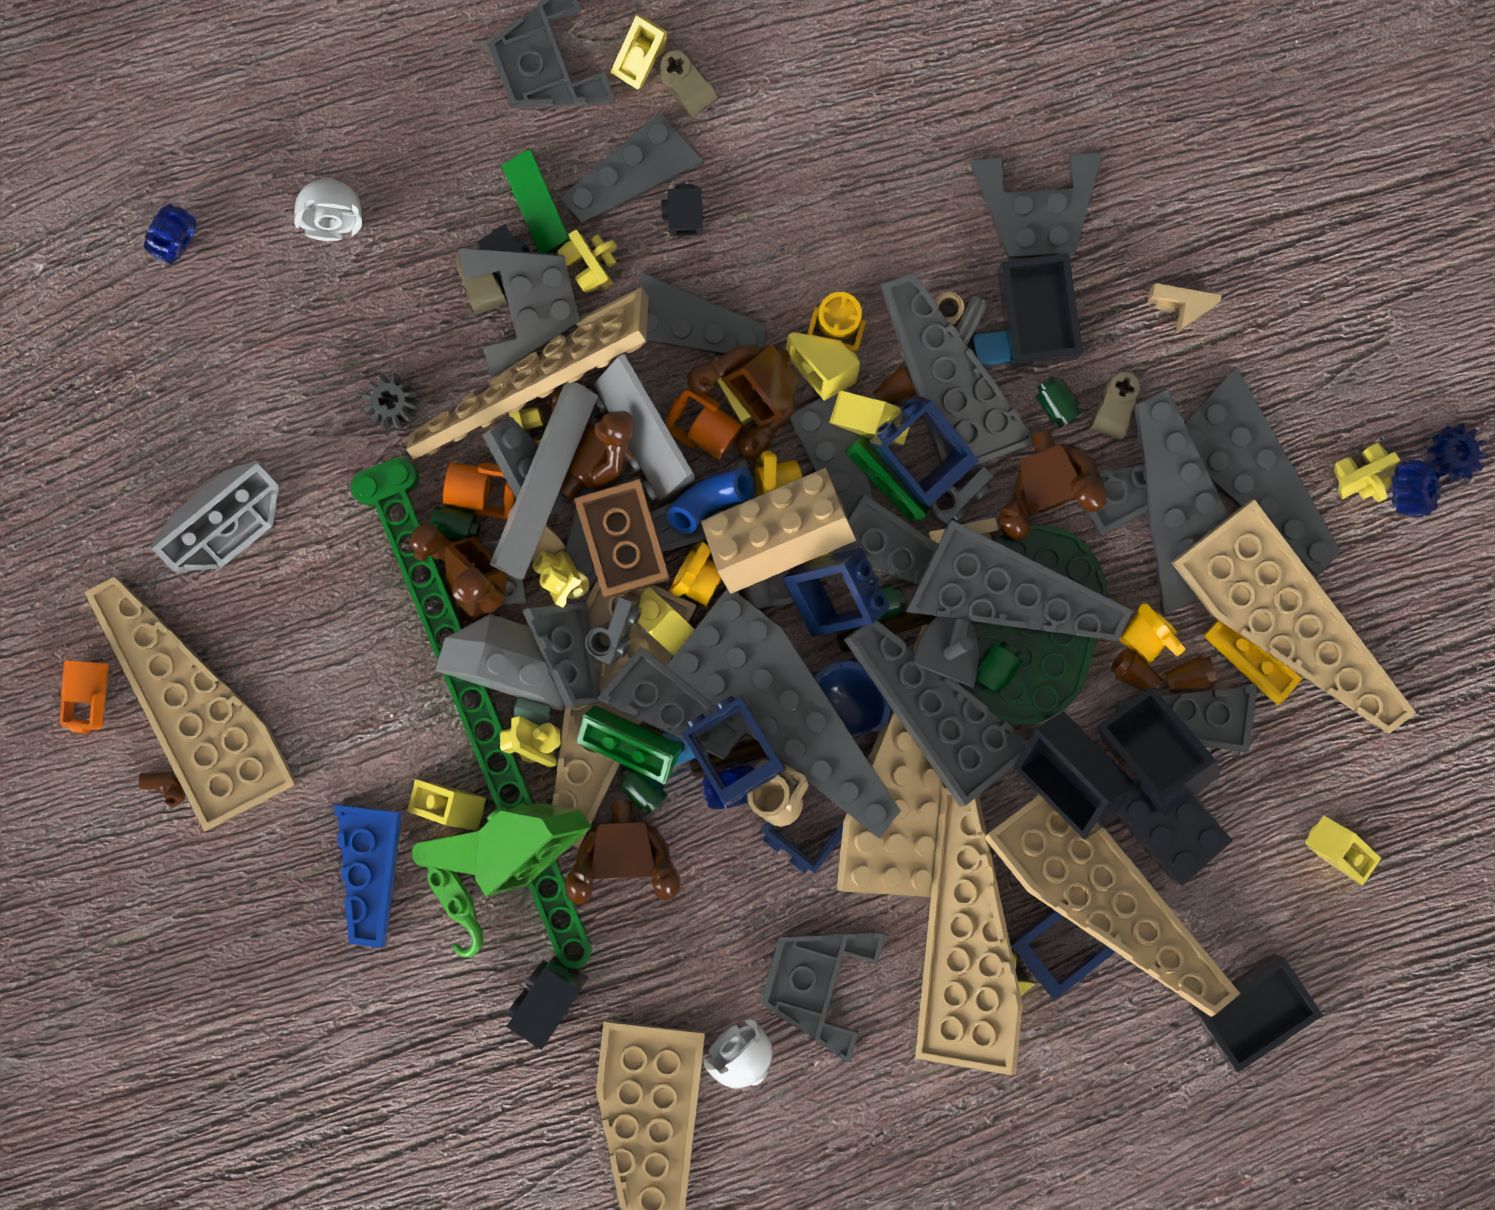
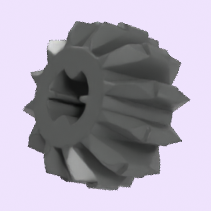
[362,374,420,431]

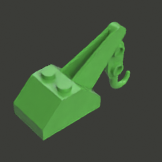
[412,803,592,958]

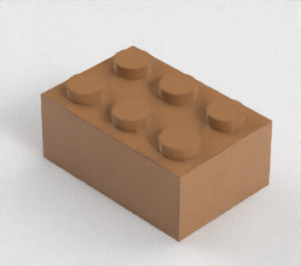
[574,479,671,599]

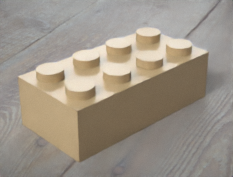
[701,468,856,594]

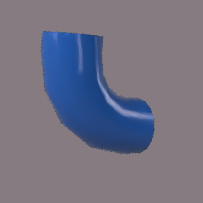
[666,468,754,534]

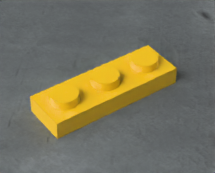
[1203,619,1302,705]

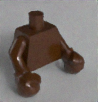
[687,345,798,458]
[551,388,635,502]
[999,430,1107,540]
[409,522,508,623]
[565,801,681,905]

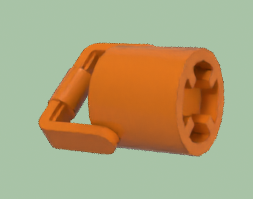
[665,387,743,461]
[443,462,516,519]
[60,660,109,733]

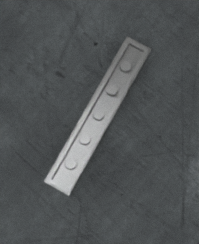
[490,382,598,579]

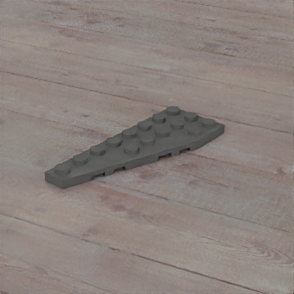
[666,589,901,838]

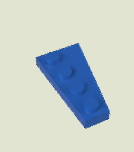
[334,804,402,948]

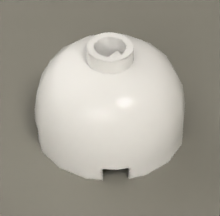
[295,177,362,241]
[704,1019,773,1089]

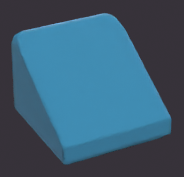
[972,331,1012,367]

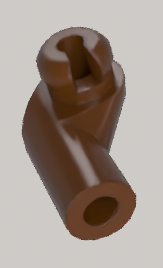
[139,772,186,807]

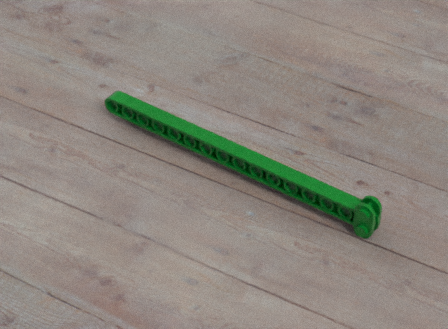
[350,458,593,969]

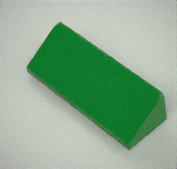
[502,149,570,253]
[844,435,929,523]
[576,706,682,784]

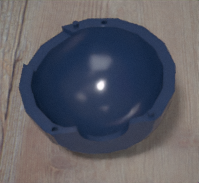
[814,661,891,738]

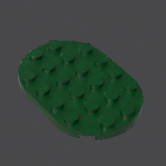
[958,525,1107,724]

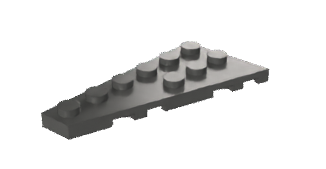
[879,273,1033,466]
[1184,367,1341,577]
[1134,389,1229,615]
[905,520,1133,641]
[844,621,1029,807]

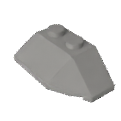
[150,460,279,572]
[435,614,565,712]

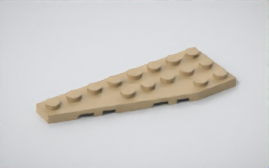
[406,287,649,460]
[1171,499,1416,734]
[84,577,298,832]
[552,579,697,848]
[837,625,944,897]
[915,787,1023,1075]
[984,795,1240,1017]
[596,1020,705,1210]

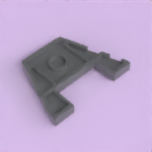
[488,0,616,109]
[971,153,1102,259]
[457,246,580,376]
[761,932,886,1063]

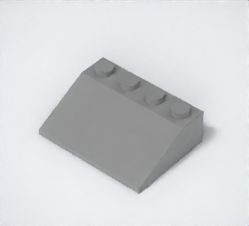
[593,354,696,504]

